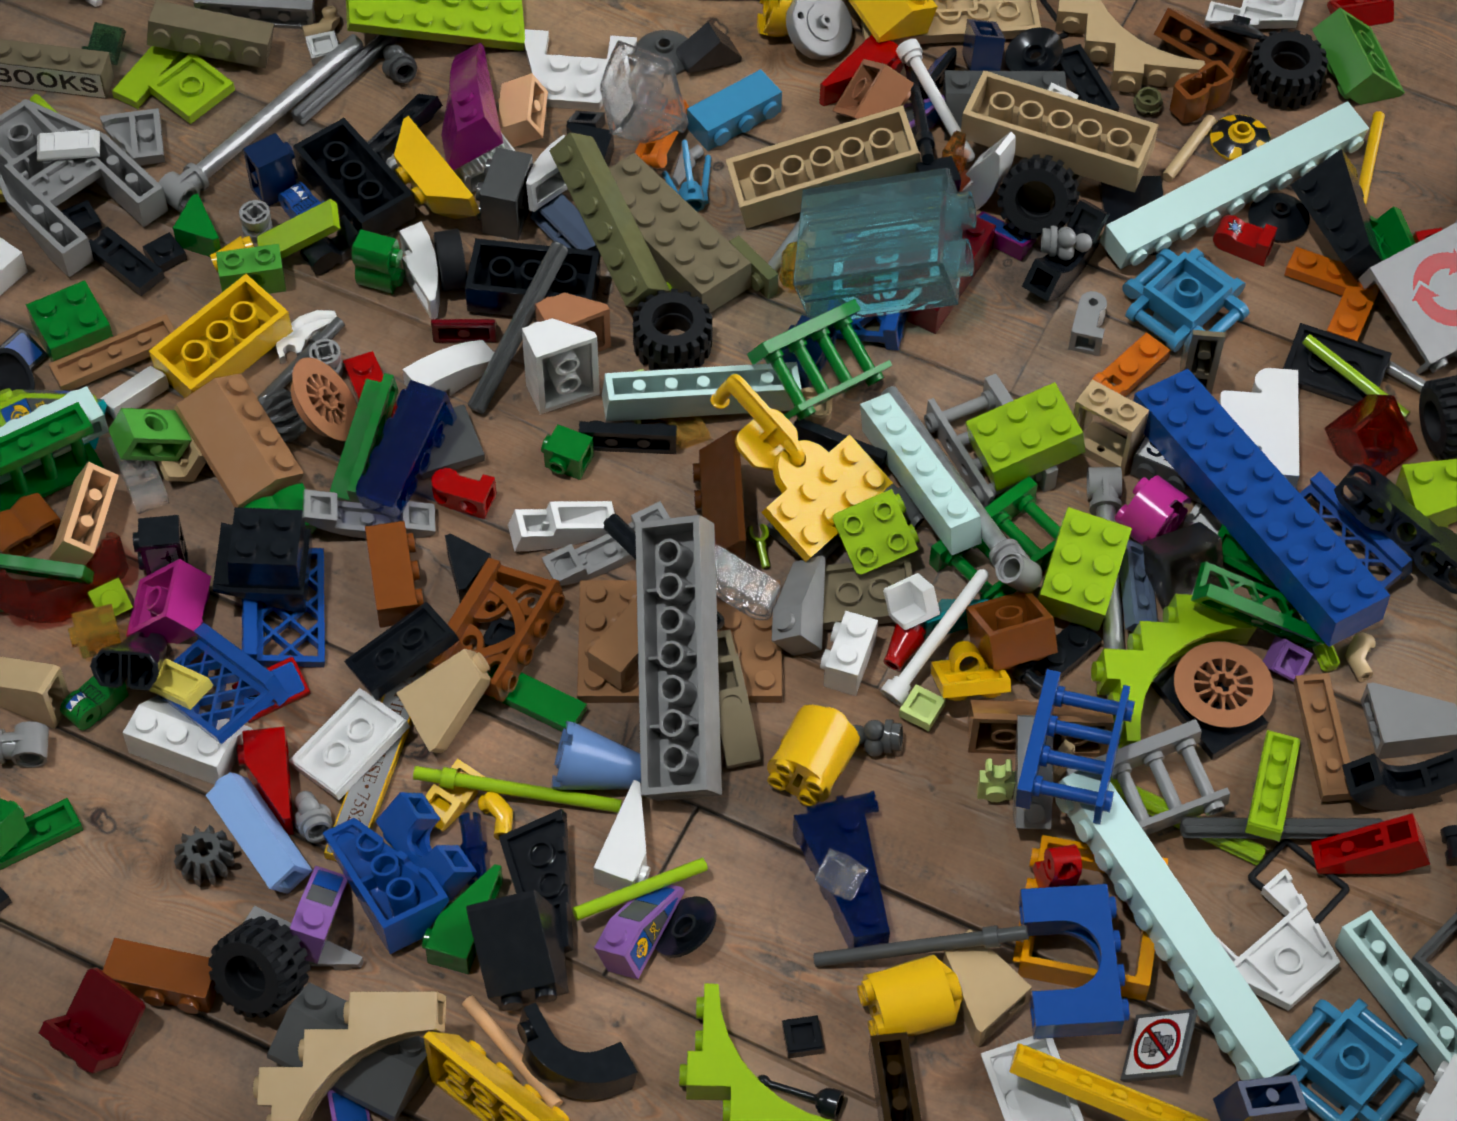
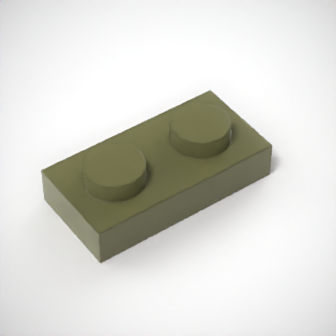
[729,235,778,299]

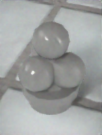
[1041,225,1093,261]
[293,791,333,843]

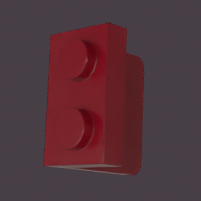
[38,968,146,1074]

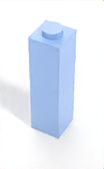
[206,772,313,894]

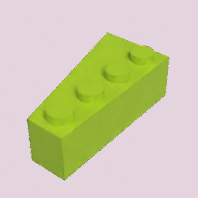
[1395,459,1457,534]

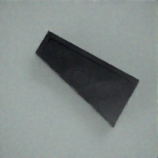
[499,808,574,954]

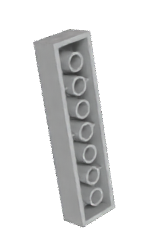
[635,515,722,801]

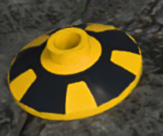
[1210,115,1271,161]

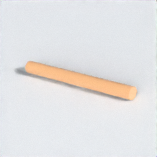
[462,995,563,1108]

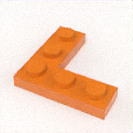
[1284,246,1380,342]

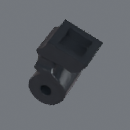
[300,215,359,275]

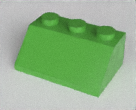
[1312,8,1405,105]

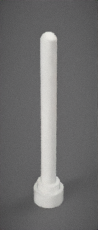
[896,39,975,162]
[880,569,989,706]

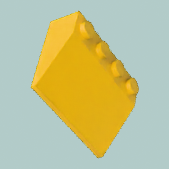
[423,1031,570,1121]

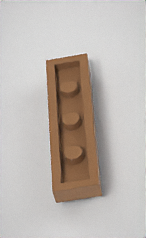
[48,314,175,391]
[1293,673,1353,802]

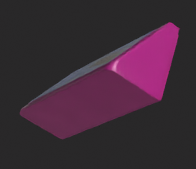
[976,211,1037,261]

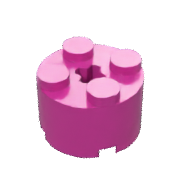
[1114,475,1192,552]

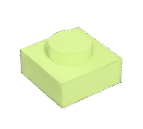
[899,684,946,731]

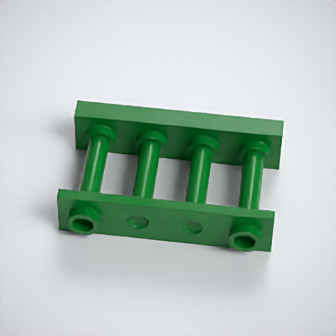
[747,299,892,421]
[0,402,104,512]
[929,476,1060,600]

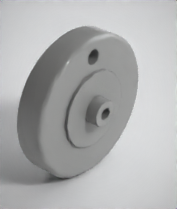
[786,0,852,60]

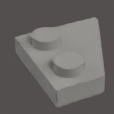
[100,108,165,165]

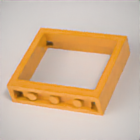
[1012,835,1168,1001]

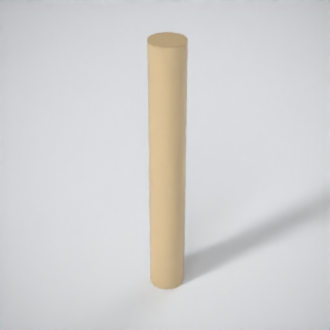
[1162,115,1216,182]

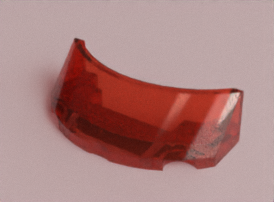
[0,531,129,623]

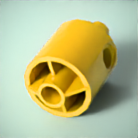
[767,704,860,808]
[857,954,962,1037]

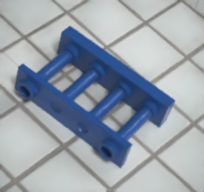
[1016,669,1135,825]

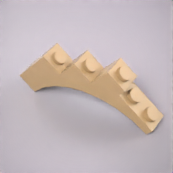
[1055,0,1205,93]
[253,992,446,1121]

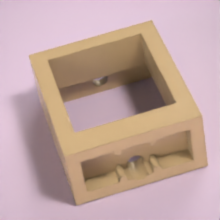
[1073,379,1149,476]

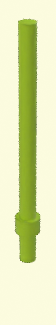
[413,766,622,813]

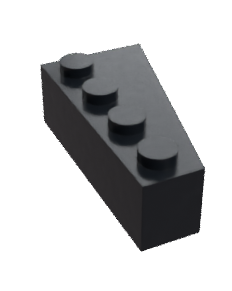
[1290,149,1383,282]

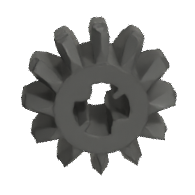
[258,387,307,443]
[174,824,235,887]

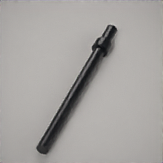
[904,64,935,164]

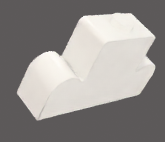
[1219,368,1299,489]

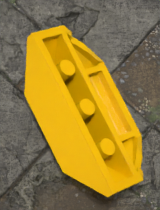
[394,116,480,219]

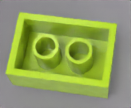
[965,382,1086,491]
[1037,507,1132,631]

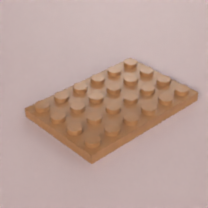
[577,580,782,703]

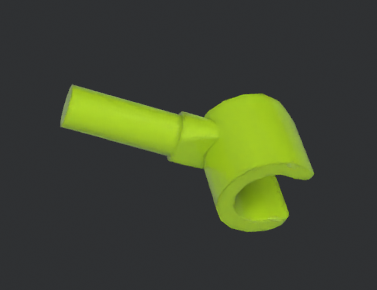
[746,524,770,569]

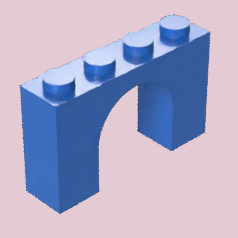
[1018,884,1130,1039]

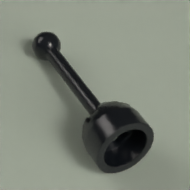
[757,1075,844,1120]

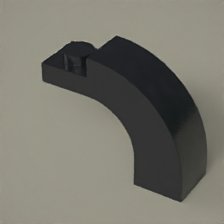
[1021,199,1110,301]
[1342,749,1457,811]
[517,1003,638,1100]

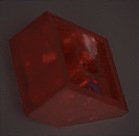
[1324,394,1419,484]

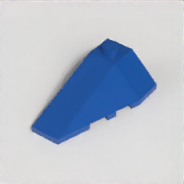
[323,818,449,954]

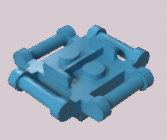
[1122,248,1250,352]
[1287,998,1425,1121]

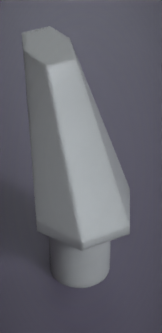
[672,145,704,188]

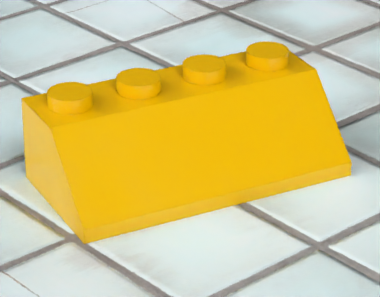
[848,0,938,42]

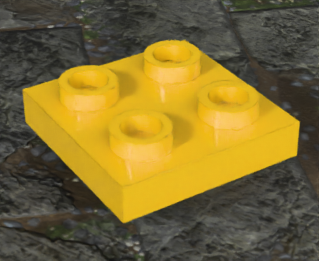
[931,641,1011,701]

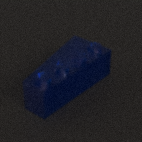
[356,380,457,520]
[793,805,890,948]

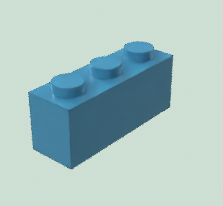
[687,69,782,151]

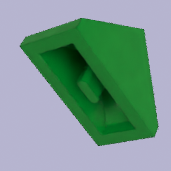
[173,193,221,257]

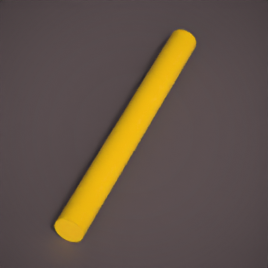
[1359,111,1385,206]

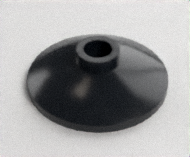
[1209,15,1264,40]
[1005,27,1064,71]
[1248,193,1310,243]
[655,896,717,958]

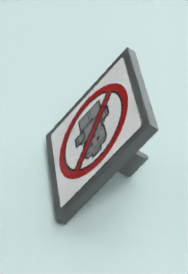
[1120,1008,1198,1082]

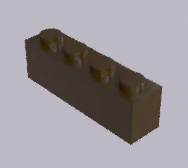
[868,1032,922,1121]

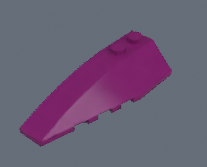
[441,42,503,171]

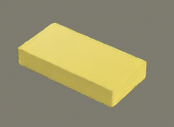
[149,658,214,710]

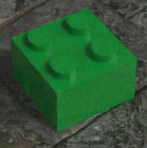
[26,280,113,362]

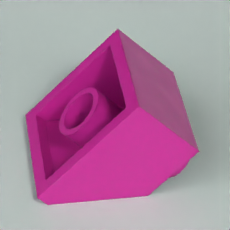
[126,559,211,644]

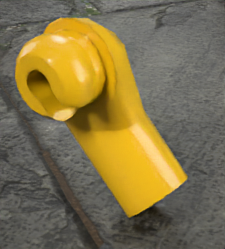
[478,792,513,840]

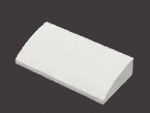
[981,1036,1084,1121]

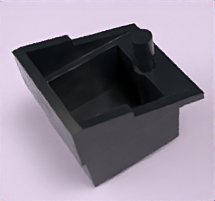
[213,507,313,613]

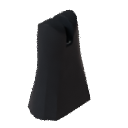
[90,632,167,690]

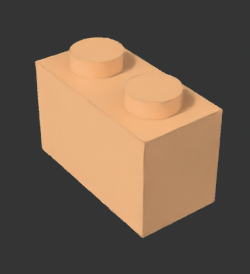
[498,73,548,147]

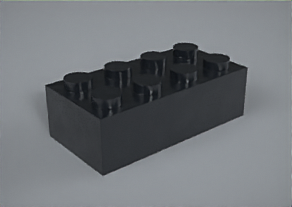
[293,118,416,235]
[465,238,601,318]

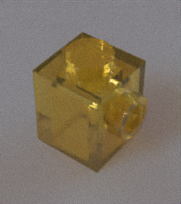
[68,604,122,659]

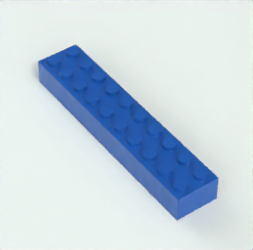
[1133,368,1391,647]

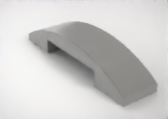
[303,489,435,539]
[542,501,670,586]

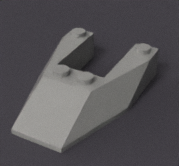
[0,99,168,277]

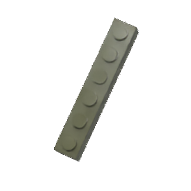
[549,132,670,307]

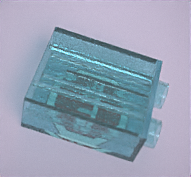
[793,168,976,319]

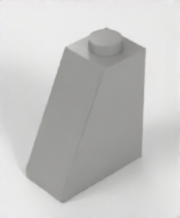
[1361,683,1457,759]

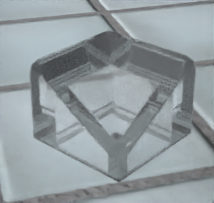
[814,848,868,900]

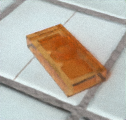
[942,130,967,176]

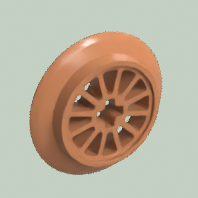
[291,358,357,441]
[1174,641,1273,728]

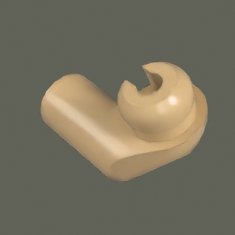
[302,6,340,41]
[1345,632,1376,682]

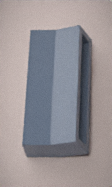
[530,193,601,255]

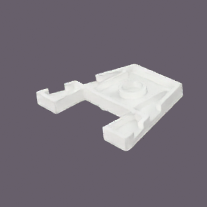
[1204,0,1304,29]
[525,29,637,111]
[1216,869,1340,1011]

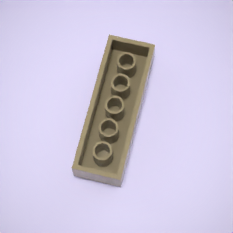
[609,152,751,314]

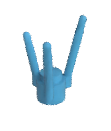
[662,139,711,212]

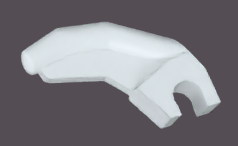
[276,310,337,364]

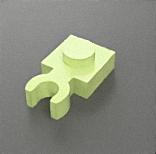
[977,758,1015,802]

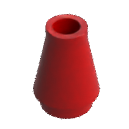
[883,624,926,671]

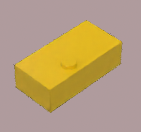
[149,274,293,398]

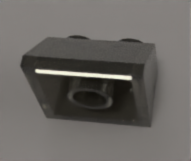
[1143,522,1224,611]

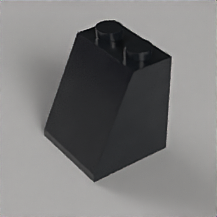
[466,889,569,1011]

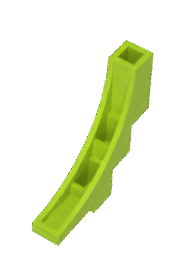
[1091,594,1257,749]
[679,983,833,1121]

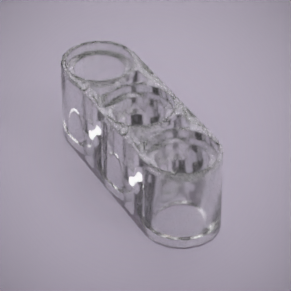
[107,436,170,514]
[715,544,781,620]

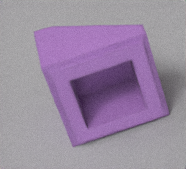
[1263,636,1313,682]

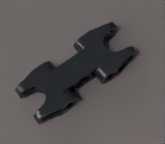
[1334,463,1457,594]

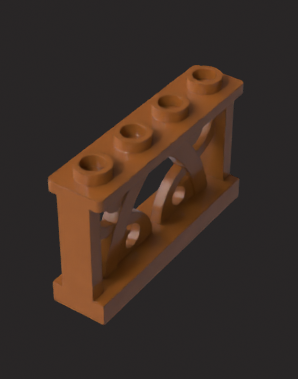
[426,558,565,702]

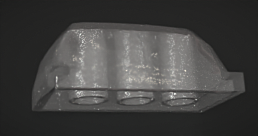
[600,40,689,143]

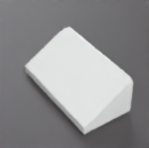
[100,366,170,419]

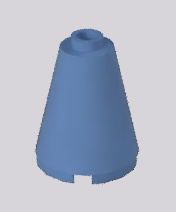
[551,721,641,790]

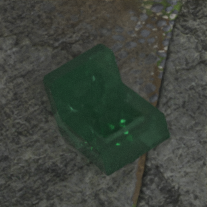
[81,22,126,65]

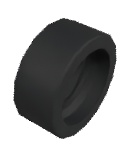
[434,229,467,291]

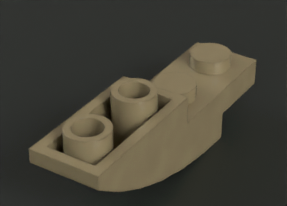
[717,629,761,769]

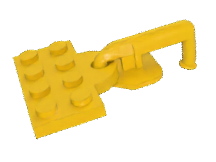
[710,374,893,562]

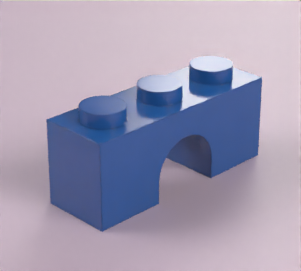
[376,792,477,900]

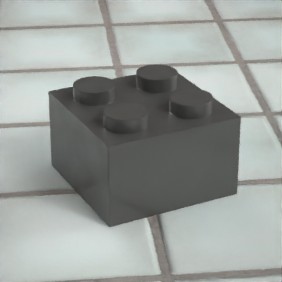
[476,147,533,241]

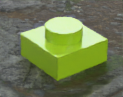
[87,577,133,622]

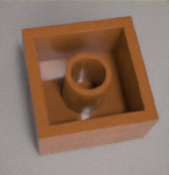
[966,591,1058,671]

